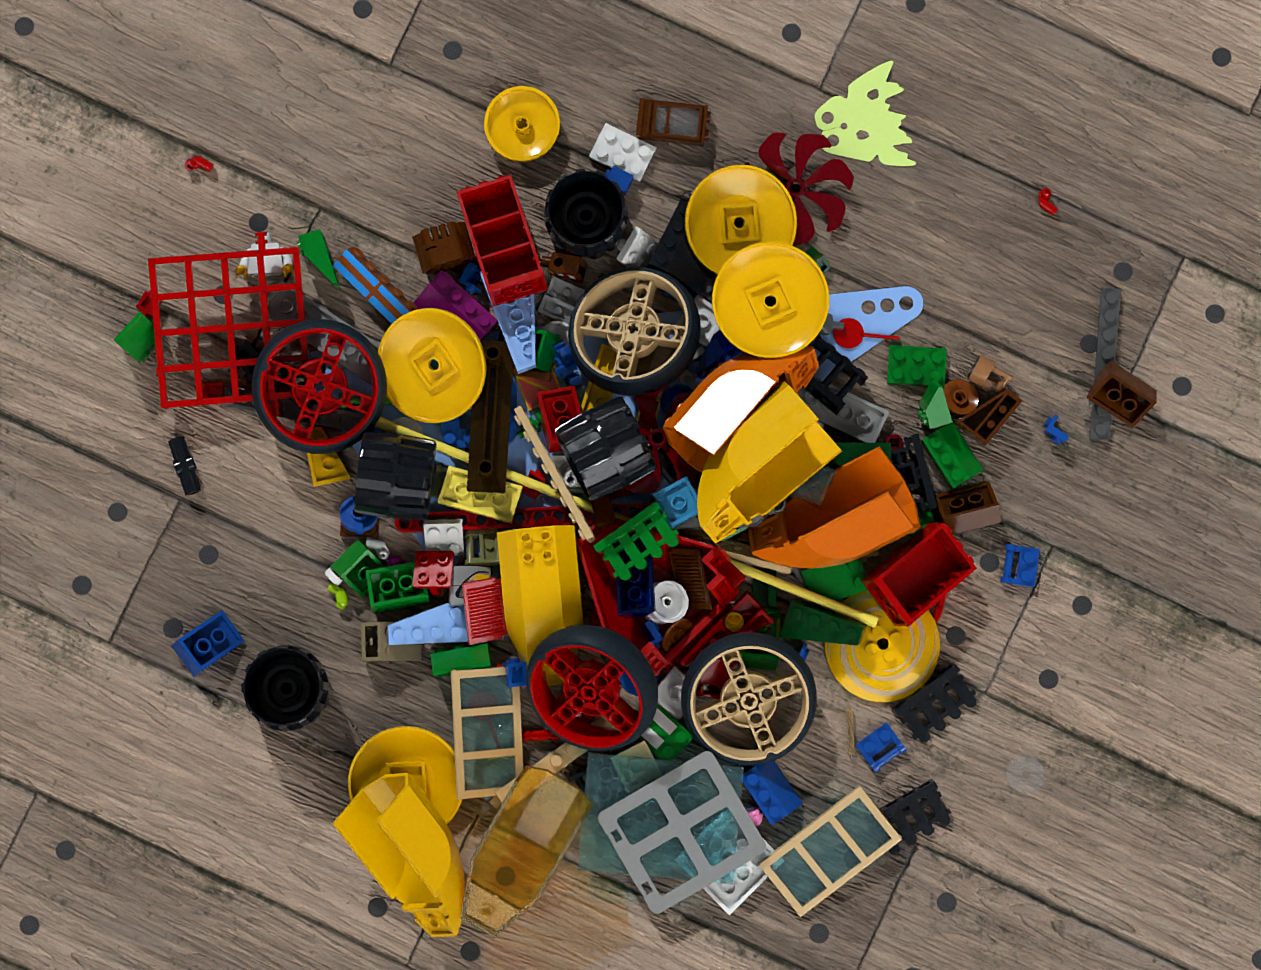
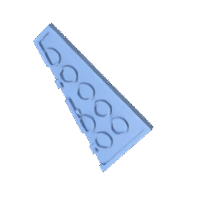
[479,272,536,374]
[387,602,504,645]

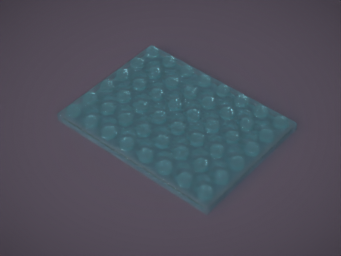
[578,753,744,884]

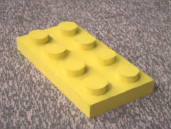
[438,466,523,524]

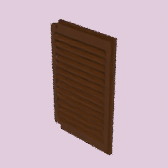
[668,547,713,610]

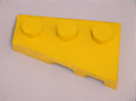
[307,426,352,487]

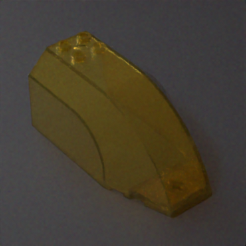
[460,765,594,938]

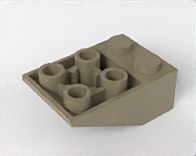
[361,622,422,662]

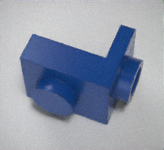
[458,262,482,295]
[1043,414,1069,445]
[641,620,663,649]

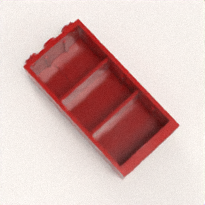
[456,175,548,307]

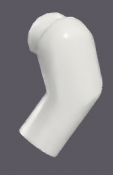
[365,538,390,560]

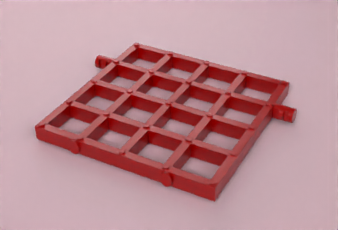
[148,232,309,417]

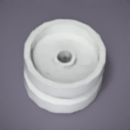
[639,581,689,625]

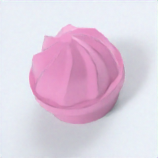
[746,807,763,826]

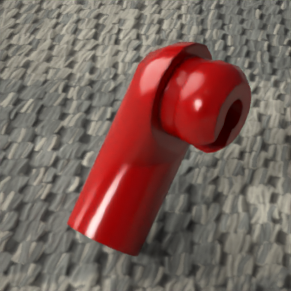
[185,156,214,172]

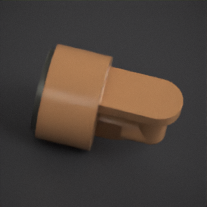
[967,354,1014,393]

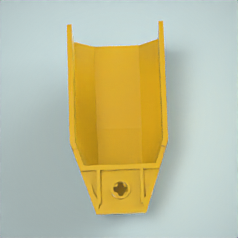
[697,381,842,544]
[497,525,584,686]
[332,773,465,937]

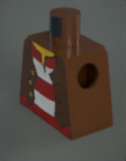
[540,252,587,283]

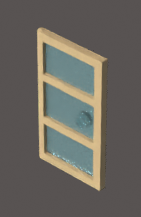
[451,667,524,800]
[758,785,902,917]

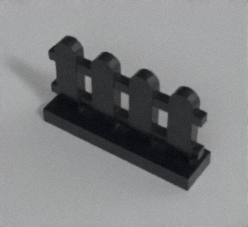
[891,663,976,742]
[865,779,951,855]

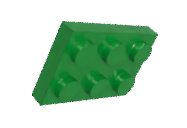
[887,345,947,388]

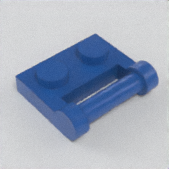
[1000,544,1040,587]
[855,722,907,773]

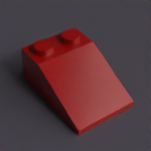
[537,386,582,453]

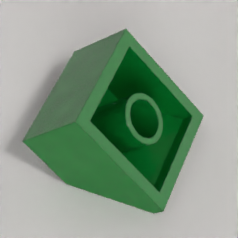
[917,379,952,429]
[330,539,386,597]

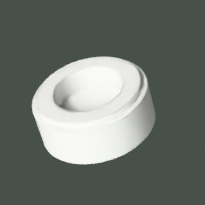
[325,567,343,585]

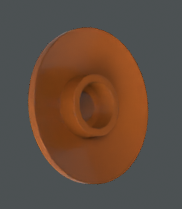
[943,379,979,415]
[662,619,693,652]

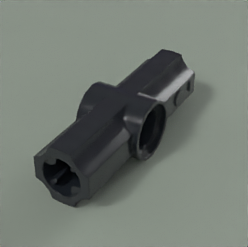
[168,436,202,496]

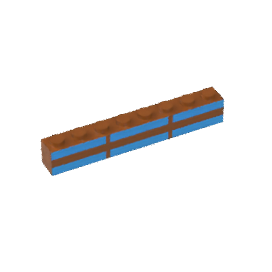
[333,247,439,369]

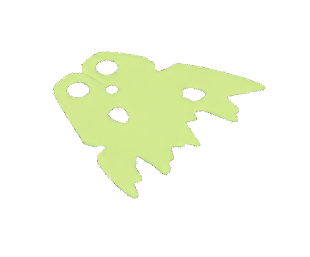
[815,60,916,166]

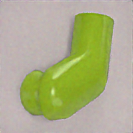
[327,582,349,610]

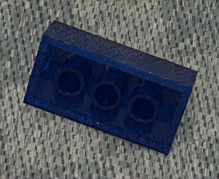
[614,538,656,619]

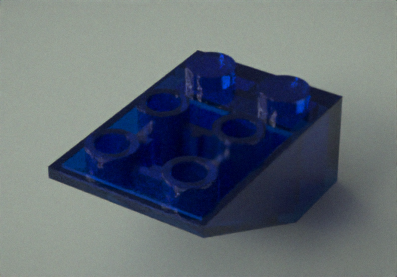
[693,330,741,380]

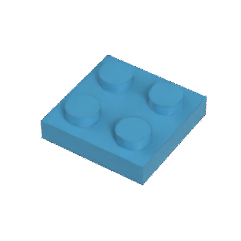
[653,476,698,529]

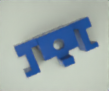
[553,342,582,386]

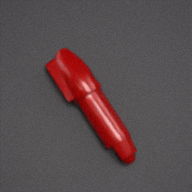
[933,594,947,622]

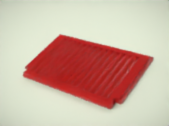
[462,577,507,645]

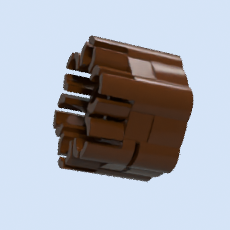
[412,221,476,274]

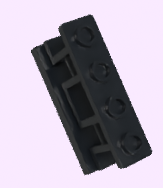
[891,434,938,513]

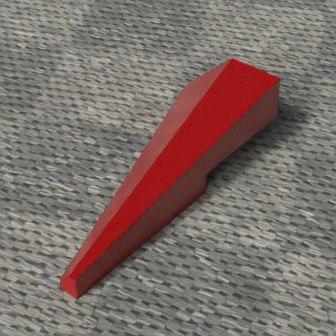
[679,590,774,667]

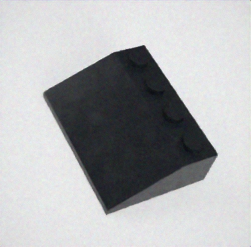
[648,199,710,295]

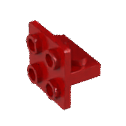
[413,551,454,595]

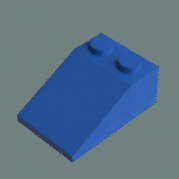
[171,610,245,677]

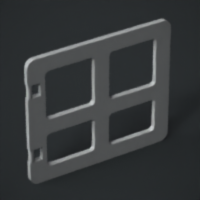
[598,751,766,914]

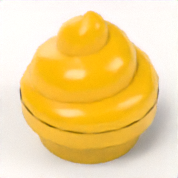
[725,612,744,632]

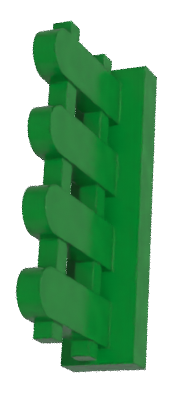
[593,501,679,581]

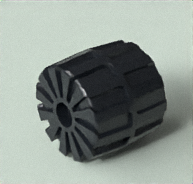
[544,169,628,259]
[555,397,656,501]
[354,432,437,521]
[241,645,330,731]

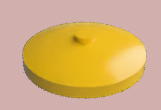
[484,86,560,162]

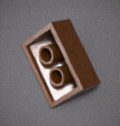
[1087,361,1157,428]
[934,481,1001,535]

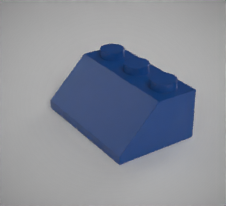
[739,761,803,826]

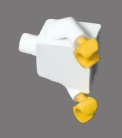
[235,232,295,279]

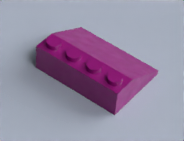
[414,270,499,340]

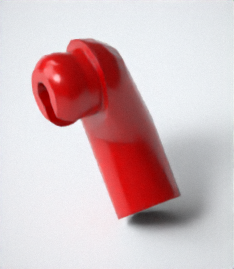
[1038,188,1058,216]

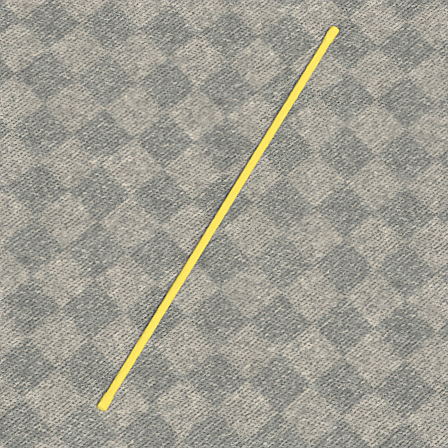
[374,417,879,628]

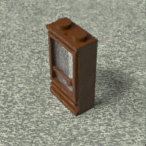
[636,98,711,146]

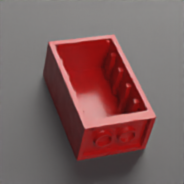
[861,523,977,627]

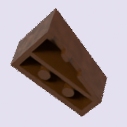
[954,389,1022,447]

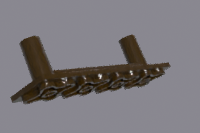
[467,340,513,494]

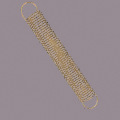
[846,703,854,760]

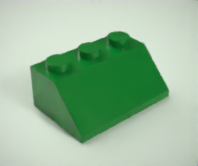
[921,422,984,491]
[365,562,430,614]
[430,642,492,677]

